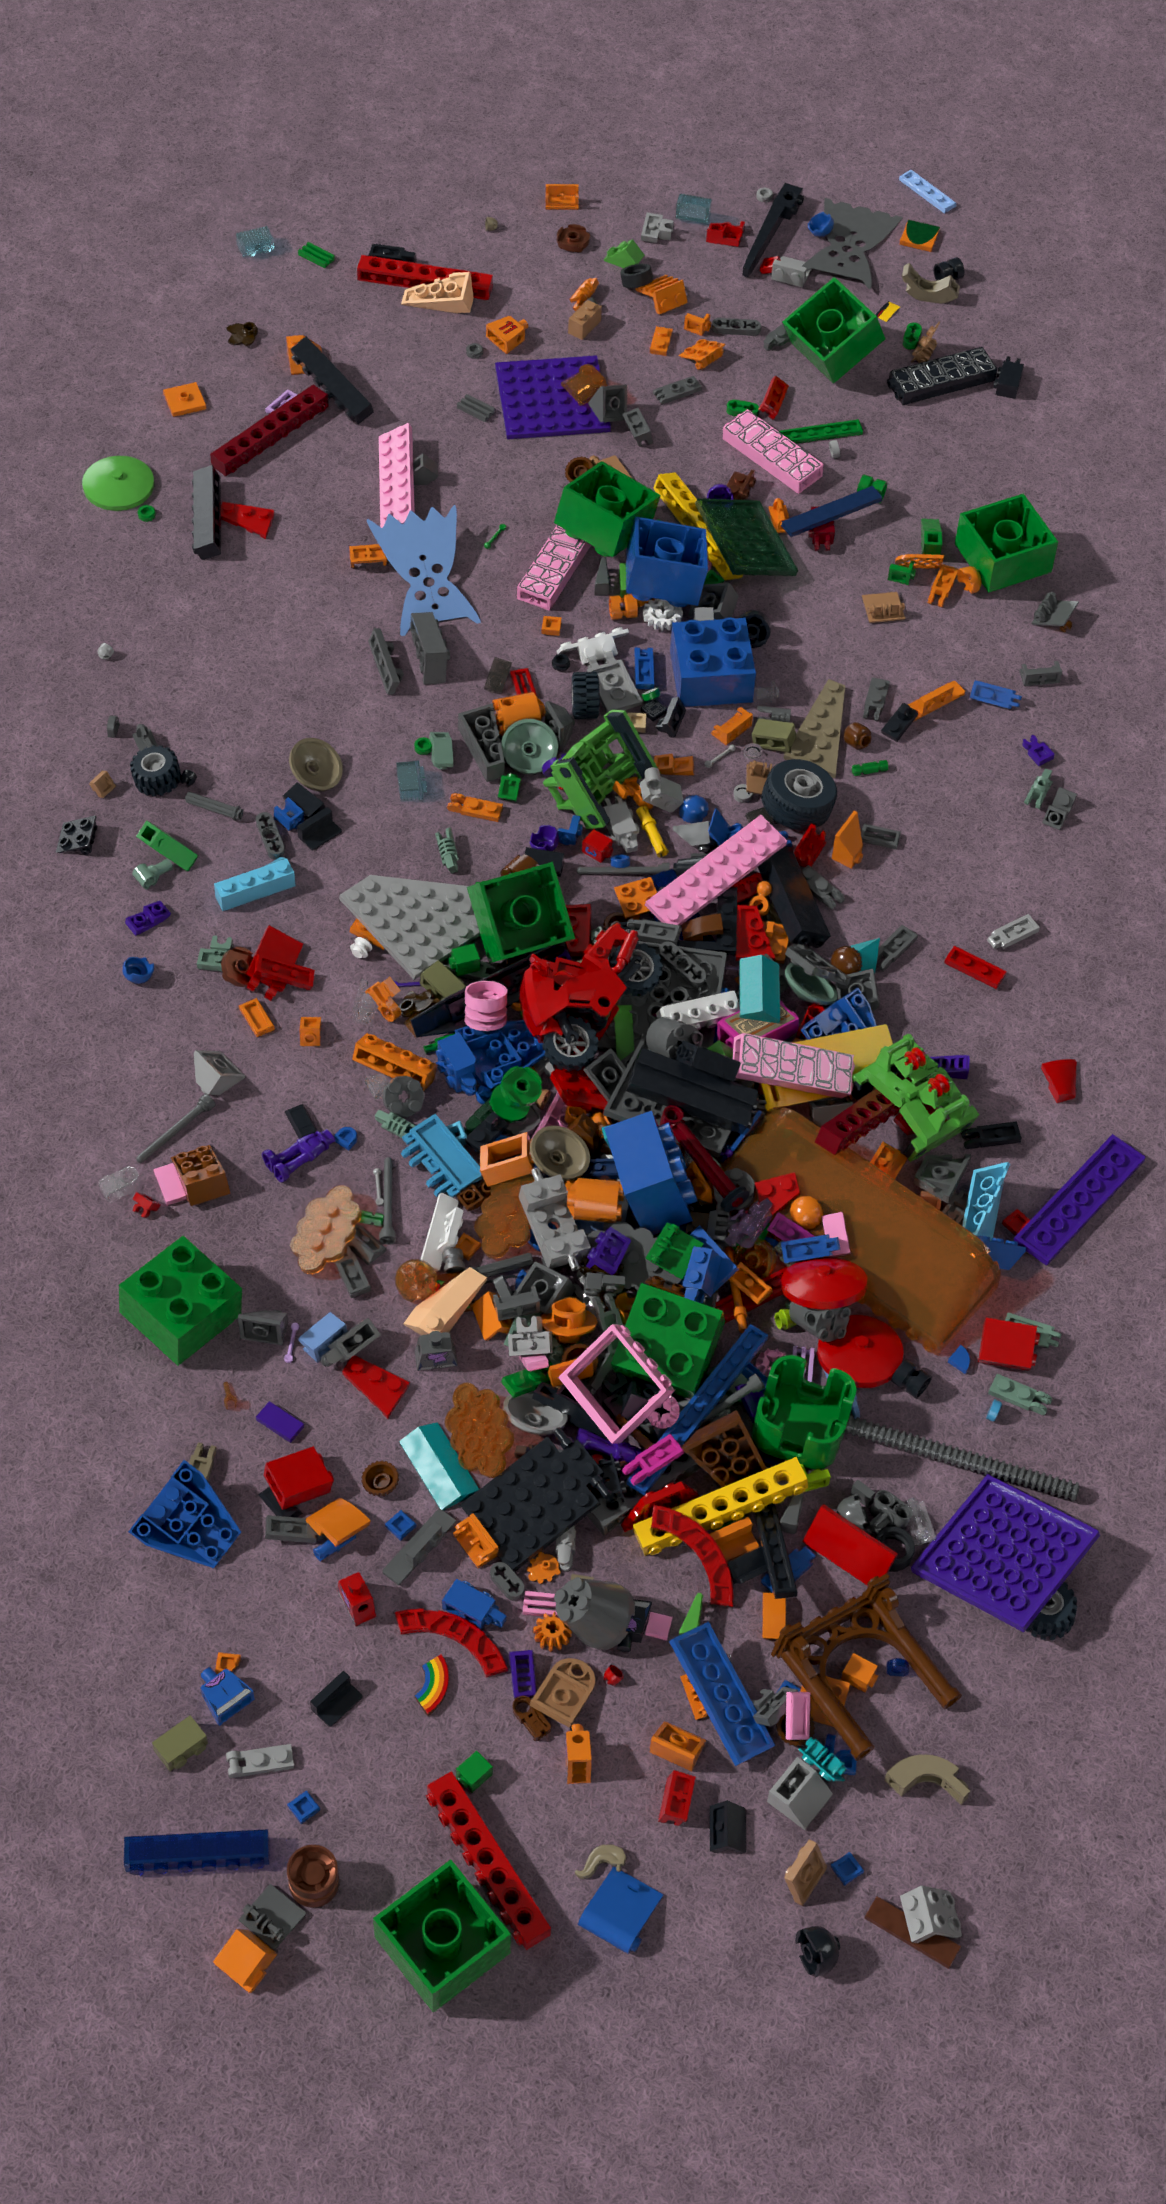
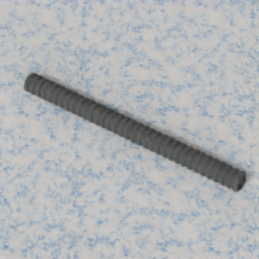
[845,1415,1080,1502]

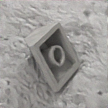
[194,1050,246,1096]

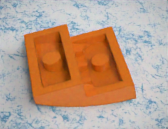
[305,1498,371,1546]

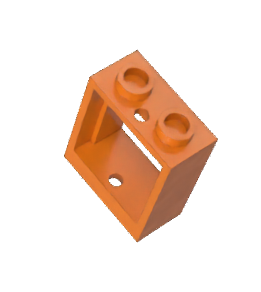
[480,1132,535,1187]

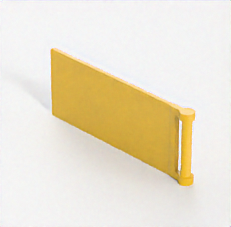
[761,1024,899,1111]

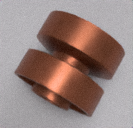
[287,1844,339,1908]

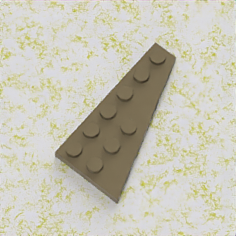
[783,679,845,778]

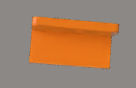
[472,1291,513,1340]
[710,1517,759,1562]

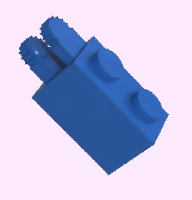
[682,1246,722,1304]

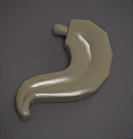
[575,1845,627,1879]

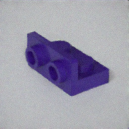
[586,1227,631,1275]

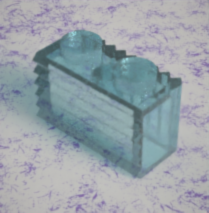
[676,193,712,224]
[236,226,275,257]
[396,760,427,802]

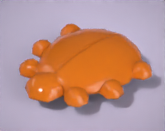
[527,1552,561,1584]

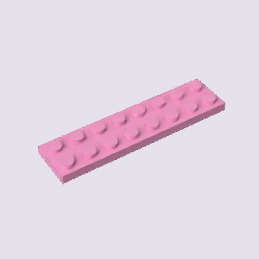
[379,423,415,528]
[645,815,787,925]

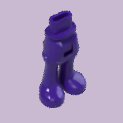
[262,1129,335,1182]
[575,1428,642,1463]

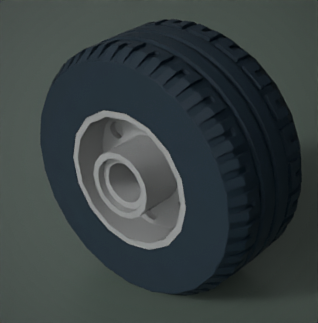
[761,759,837,830]

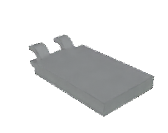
[587,651,642,713]

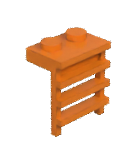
[635,274,688,315]

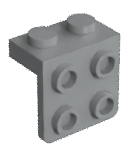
[771,256,812,288]
[900,1885,962,1943]

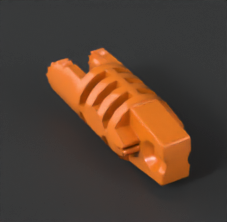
[569,278,599,311]

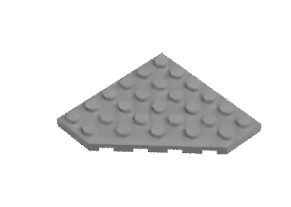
[339,875,480,980]

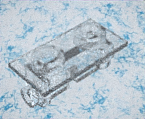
[907,1498,936,1546]

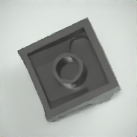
[835,969,880,1011]

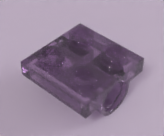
[725,1198,773,1248]

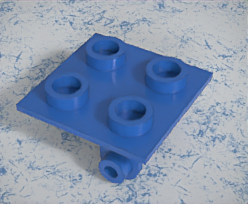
[708,808,743,846]

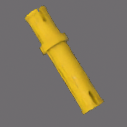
[636,806,669,857]

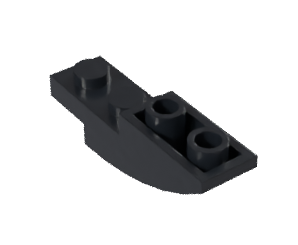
[532,1381,615,1440]

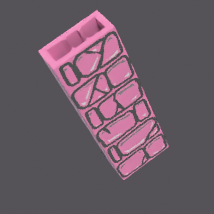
[723,409,824,494]
[517,525,591,610]
[733,1033,855,1099]

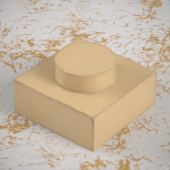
[628,713,646,733]

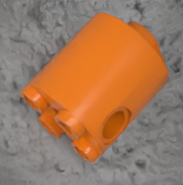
[492,692,545,737]
[567,1178,624,1223]

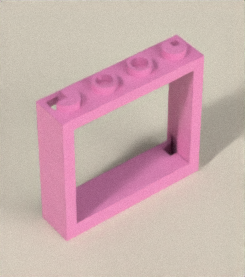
[558,1324,675,1444]

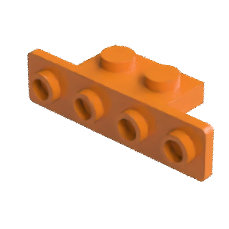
[908,681,965,722]

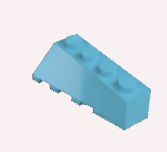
[214,857,295,911]
[960,1162,1010,1249]

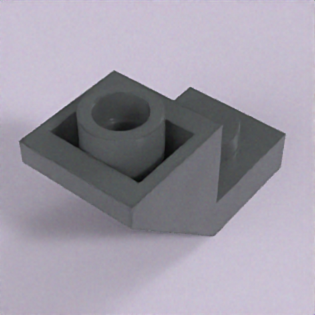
[1042,787,1078,830]

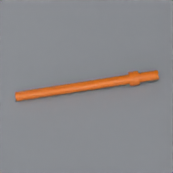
[725,1233,747,1333]

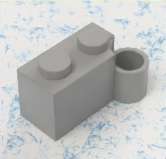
[640,767,684,812]

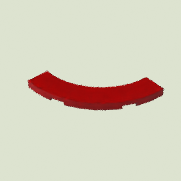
[651,1505,733,1607]
[395,1608,508,1677]

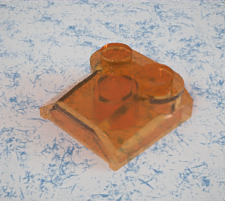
[561,364,608,406]

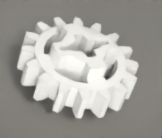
[643,598,683,631]

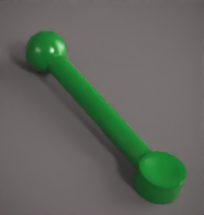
[484,524,506,549]

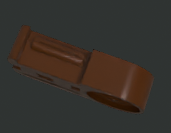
[513,1696,551,1741]

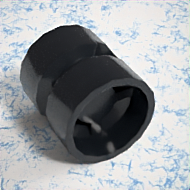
[933,257,965,281]
[891,1359,932,1399]

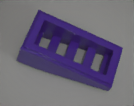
[930,1055,970,1079]
[509,1650,537,1698]

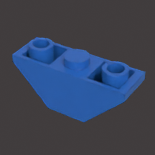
[968,1236,1026,1270]

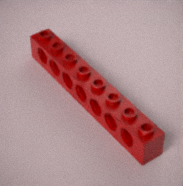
[357,255,493,300]
[426,1771,551,1950]

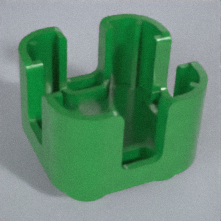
[752,1355,856,1469]

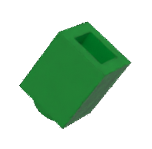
[449,944,480,976]
[456,1751,493,1793]

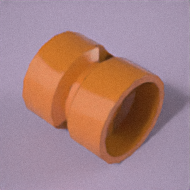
[609,594,638,620]

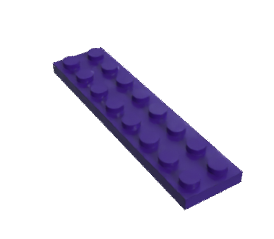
[1013,1134,1146,1266]

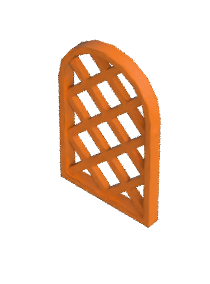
[895,554,944,569]

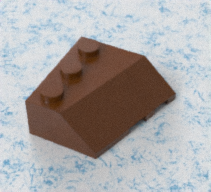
[681,1410,767,1487]

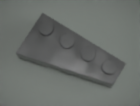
[410,612,450,685]
[458,703,505,782]

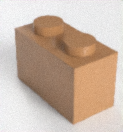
[568,300,602,340]

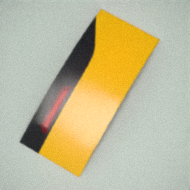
[876,301,900,322]

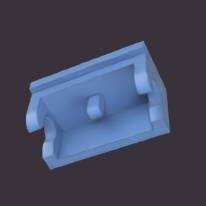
[298,1312,348,1363]

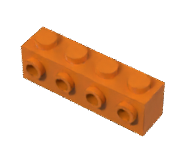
[352,1033,438,1091]

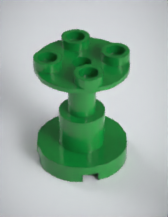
[489,1066,542,1123]

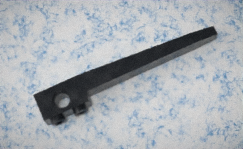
[742,183,804,277]

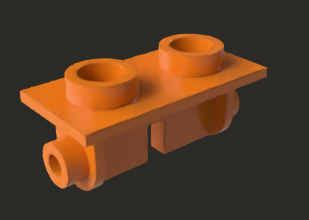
[768,498,789,533]

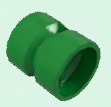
[857,474,888,503]

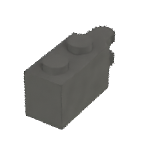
[320,1318,381,1367]

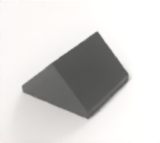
[588,384,627,422]

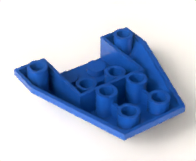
[801,988,877,1040]
[455,1020,545,1088]
[128,1460,241,1568]

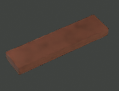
[865,1896,961,1969]

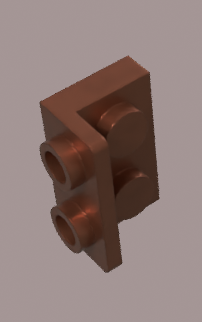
[727,469,756,505]

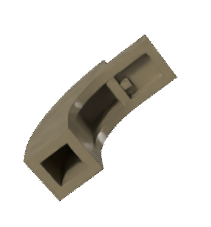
[902,263,960,304]
[884,1754,970,1805]

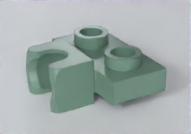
[197,935,233,972]

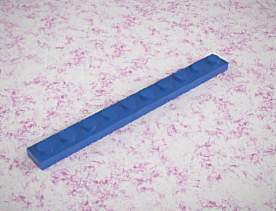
[627,1324,768,1495]

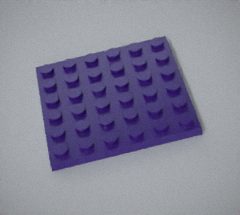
[495,355,611,439]
[911,1474,1100,1633]

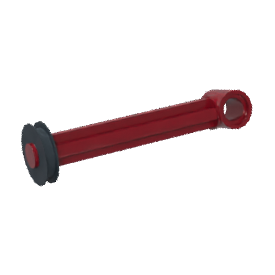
[660,1105,750,1212]

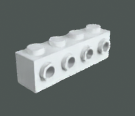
[656,990,740,1030]

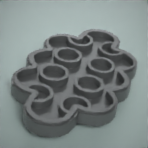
[587,1221,684,1291]

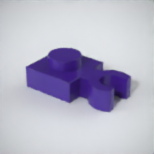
[1022,735,1055,766]

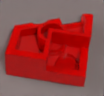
[706,221,745,247]
[1041,1059,1077,1103]

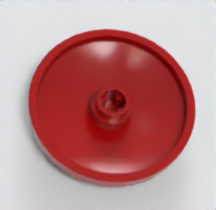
[781,1257,867,1309]
[817,1315,904,1388]

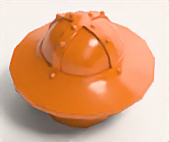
[541,1297,598,1344]

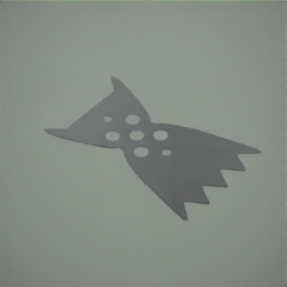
[802,198,903,289]

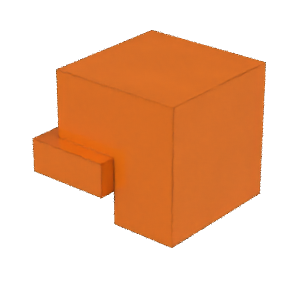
[213,1929,277,1993]

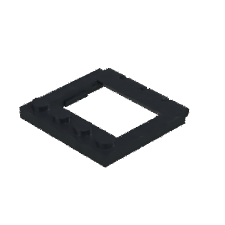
[658,884,737,955]

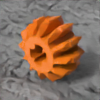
[533,1612,572,1652]

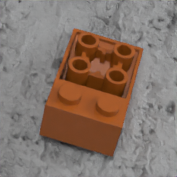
[170,1145,231,1206]

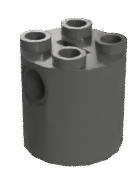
[646,1017,703,1061]
[789,1302,851,1342]

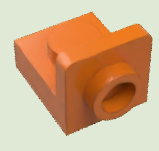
[684,313,711,336]
[299,1017,321,1046]

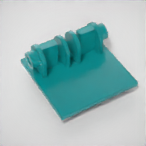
[798,1737,847,1782]

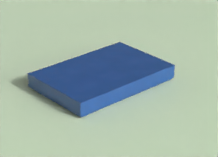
[690,1225,739,1298]

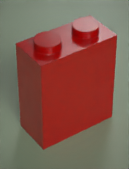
[978,1317,1040,1371]
[263,1446,334,1510]

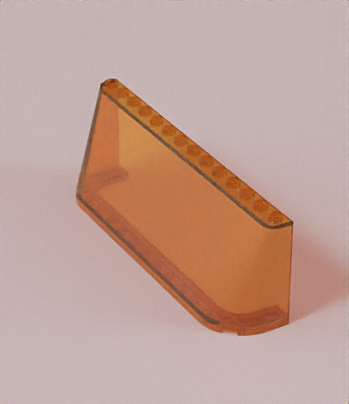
[707,1107,1001,1356]

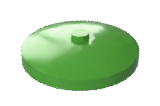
[82,456,154,511]

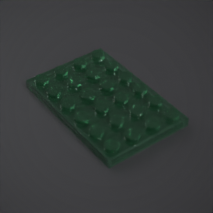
[695,498,798,576]

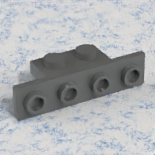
[382,1509,456,1586]

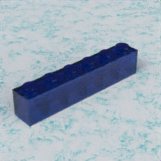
[124,1829,270,1875]

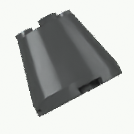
[554,1577,635,1650]

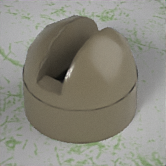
[485,217,498,231]

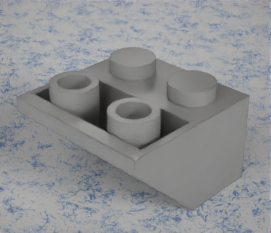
[767,1757,833,1830]

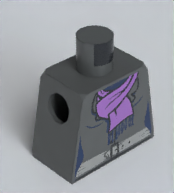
[414,1331,458,1371]

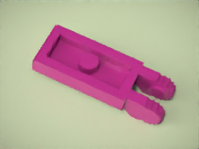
[622,1434,684,1485]

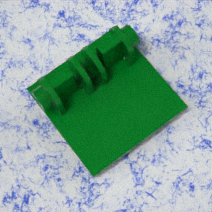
[645,1222,704,1280]

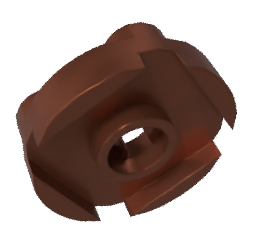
[557,224,590,252]
[221,947,253,987]

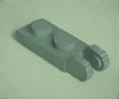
[988,1374,1052,1415]

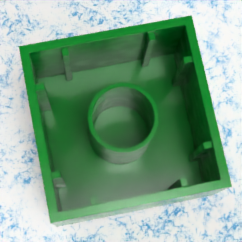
[782,277,885,384]
[554,461,661,557]
[955,493,1058,593]
[467,862,575,963]
[119,1236,242,1366]
[611,1283,725,1400]
[373,1859,511,2013]

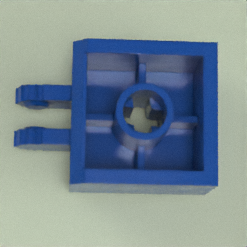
[436,1032,476,1096]

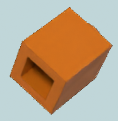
[841,1653,879,1693]

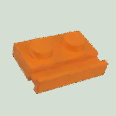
[863,1142,907,1190]

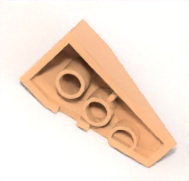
[401,272,474,313]
[403,1267,487,1335]

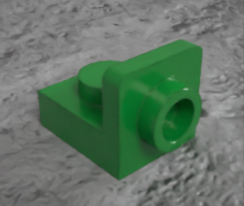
[888,561,916,585]
[498,774,522,802]

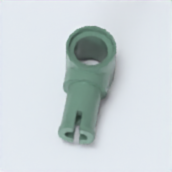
[132,859,173,889]

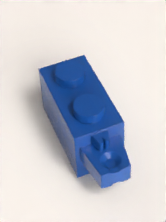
[442,1579,507,1630]

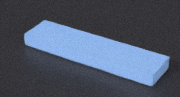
[899,170,957,214]

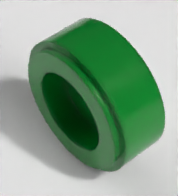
[137,505,156,522]
[641,688,661,702]
[414,737,432,755]

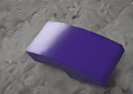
[125,901,171,936]

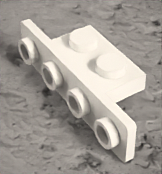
[557,627,629,665]
[420,1193,464,1272]

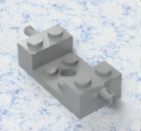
[518,1167,591,1271]

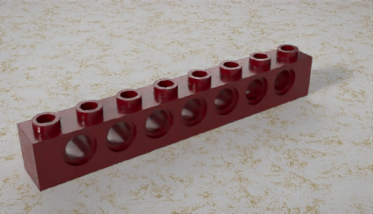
[210,384,328,476]
[815,1072,912,1155]

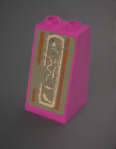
[717,1000,799,1048]

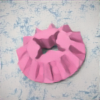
[756,1348,786,1377]
[647,1394,680,1428]

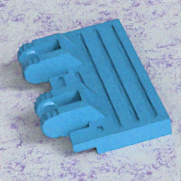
[401,1114,483,1198]

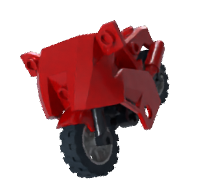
[519,922,663,1072]

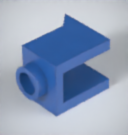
[274,797,304,831]

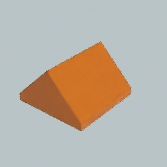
[650,1721,707,1772]

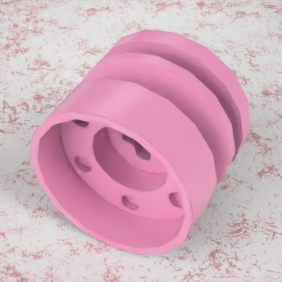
[465,981,507,1031]

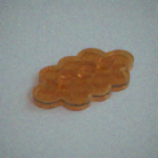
[474,1173,535,1259]
[290,1185,362,1275]
[445,1383,514,1479]

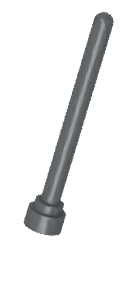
[577,863,670,878]
[136,1093,216,1163]
[379,1157,396,1244]
[699,1373,766,1427]

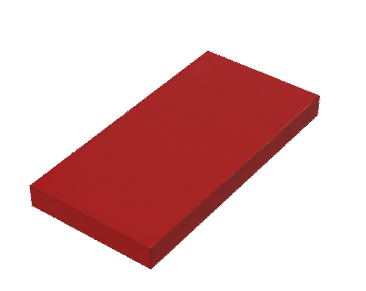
[802,1504,898,1586]

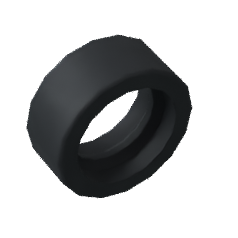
[620,264,653,288]
[875,1527,915,1572]

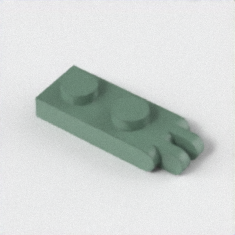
[1005,1312,1062,1348]

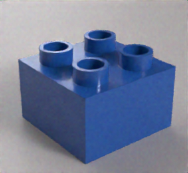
[626,516,708,607]
[670,617,756,707]
[604,1111,698,1235]

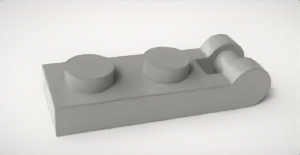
[226,1744,294,1778]

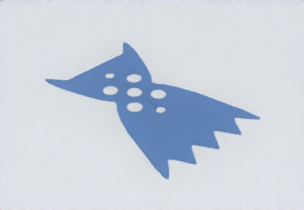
[367,505,481,636]

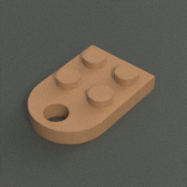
[530,1658,595,1728]

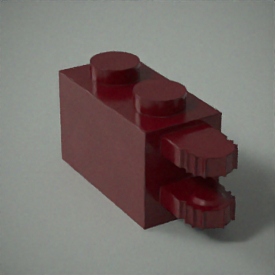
[808,506,835,551]

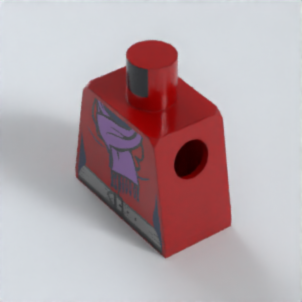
[337,1572,376,1626]

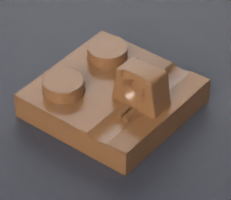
[784,1839,827,1906]

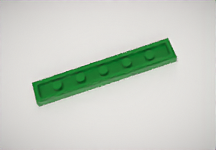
[778,419,863,444]

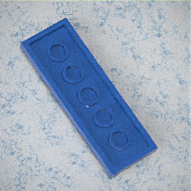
[669,1622,775,1766]

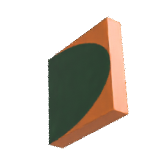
[899,220,940,252]

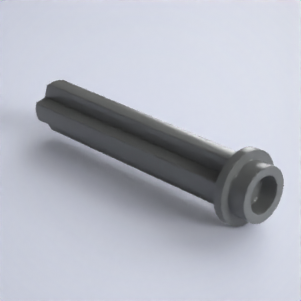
[185,792,243,821]
[471,1253,533,1277]

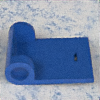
[578,1867,663,1954]

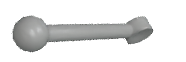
[705,744,736,768]
[373,1168,384,1206]

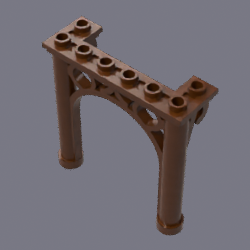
[771,1574,962,1761]

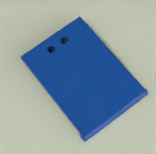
[720,1110,762,1163]

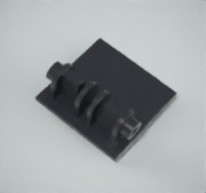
[56,815,98,856]

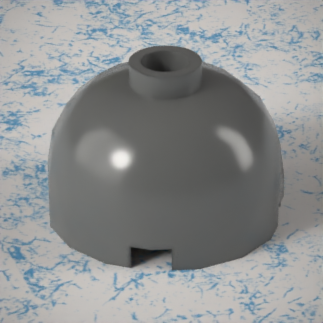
[837,1494,873,1536]

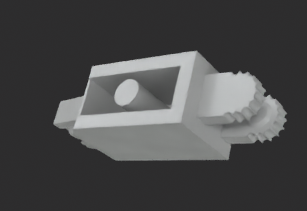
[604,796,639,853]

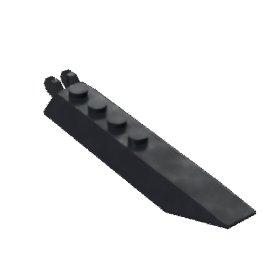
[410,946,567,1038]

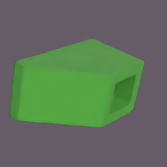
[604,239,644,268]

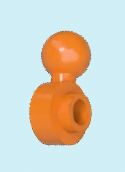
[749,881,772,916]

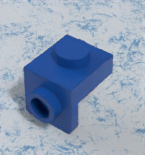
[557,815,583,845]

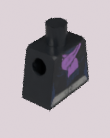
[617,1599,652,1652]

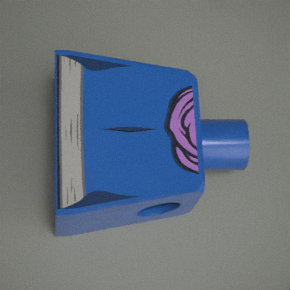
[200,1667,255,1726]

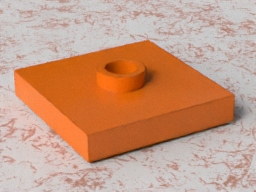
[163,382,206,417]

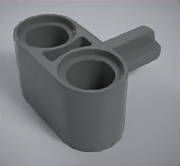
[869,1490,913,1533]

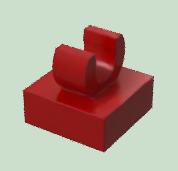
[132,1192,161,1218]

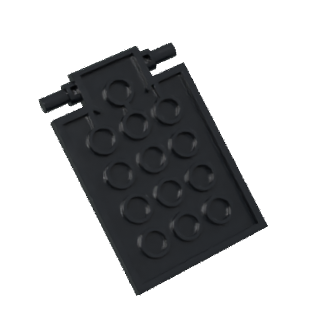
[460,1427,612,1572]

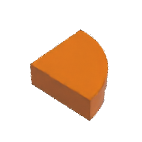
[215,1652,241,1674]

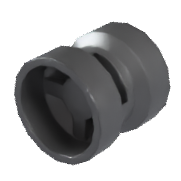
[442,1248,466,1274]

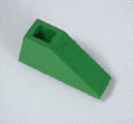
[921,518,942,560]
[136,820,199,872]

